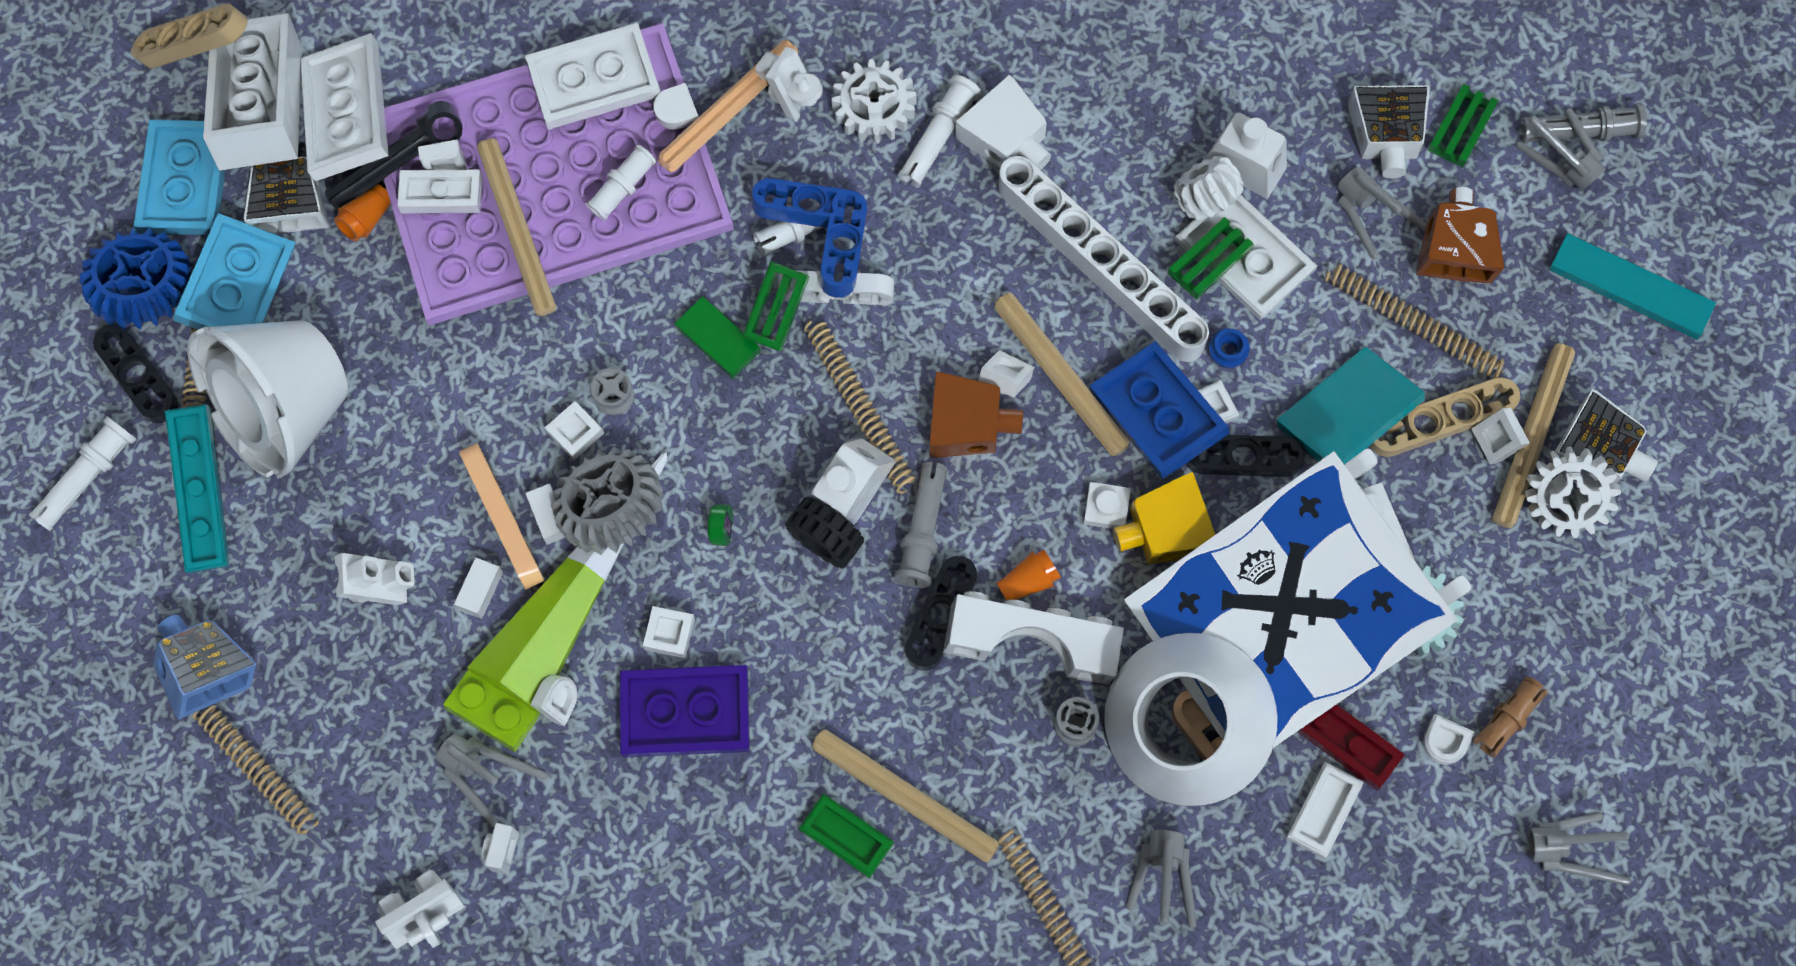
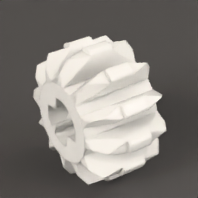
[1174,155,1244,220]

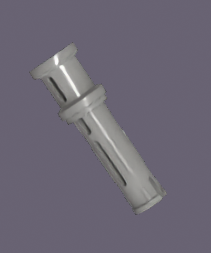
[1520,103,1647,143]
[894,462,948,589]

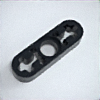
[93,324,178,423]
[1186,435,1305,477]
[905,556,977,671]

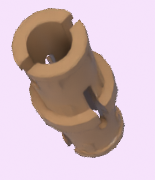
[1473,676,1548,758]

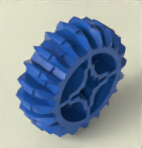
[79,227,192,330]

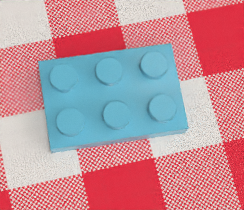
[134,120,226,235]
[173,213,296,330]

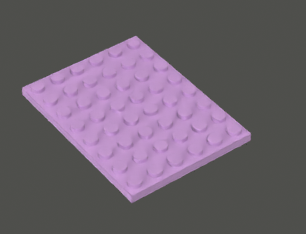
[384,23,734,326]

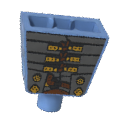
[153,615,256,720]

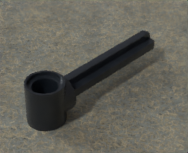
[324,101,463,209]

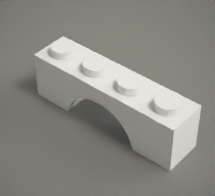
[943,591,1124,685]

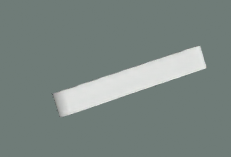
[998,156,1209,362]

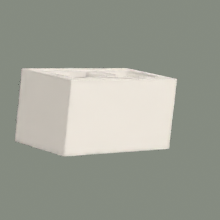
[526,483,565,545]
[454,557,503,619]

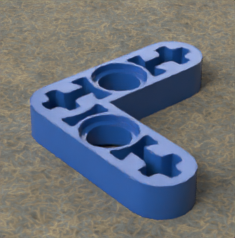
[752,178,867,298]

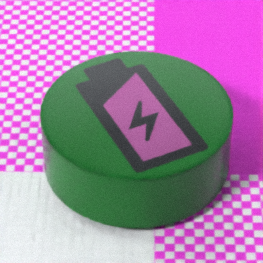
[708,504,733,546]

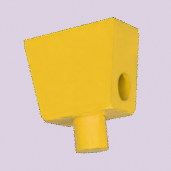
[1113,472,1216,564]

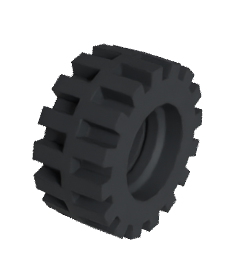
[785,497,865,569]

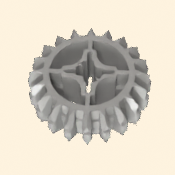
[551,447,664,555]

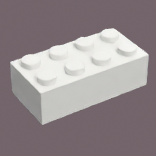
[203,13,302,171]

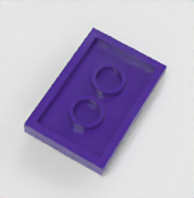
[620,665,750,758]

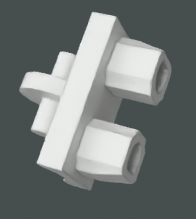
[755,47,823,122]
[335,553,414,605]
[375,870,465,949]

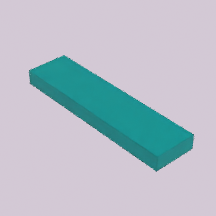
[1549,233,1717,340]
[165,404,229,573]

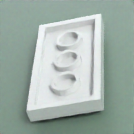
[301,33,388,181]

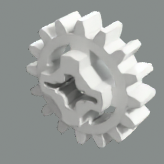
[832,59,917,144]
[1525,447,1621,538]

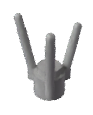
[1515,108,1606,191]
[1337,167,1426,259]
[436,733,548,828]
[1528,812,1631,885]
[1126,830,1197,929]

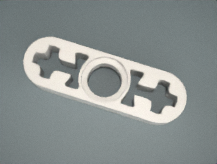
[778,271,894,305]

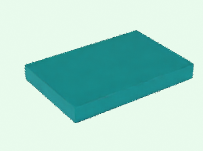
[1276,346,1425,465]

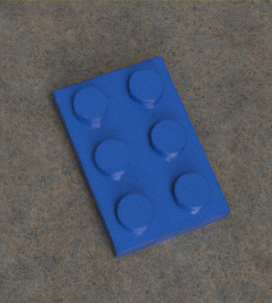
[1089,341,1230,480]

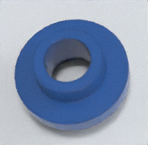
[1208,328,1250,368]

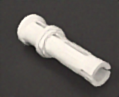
[898,75,982,188]
[28,416,137,531]

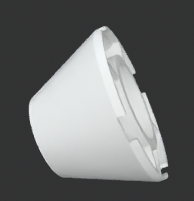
[187,320,348,479]
[1105,633,1278,806]

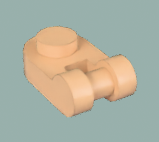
[1172,690,1223,760]

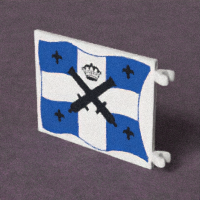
[1124,449,1472,748]

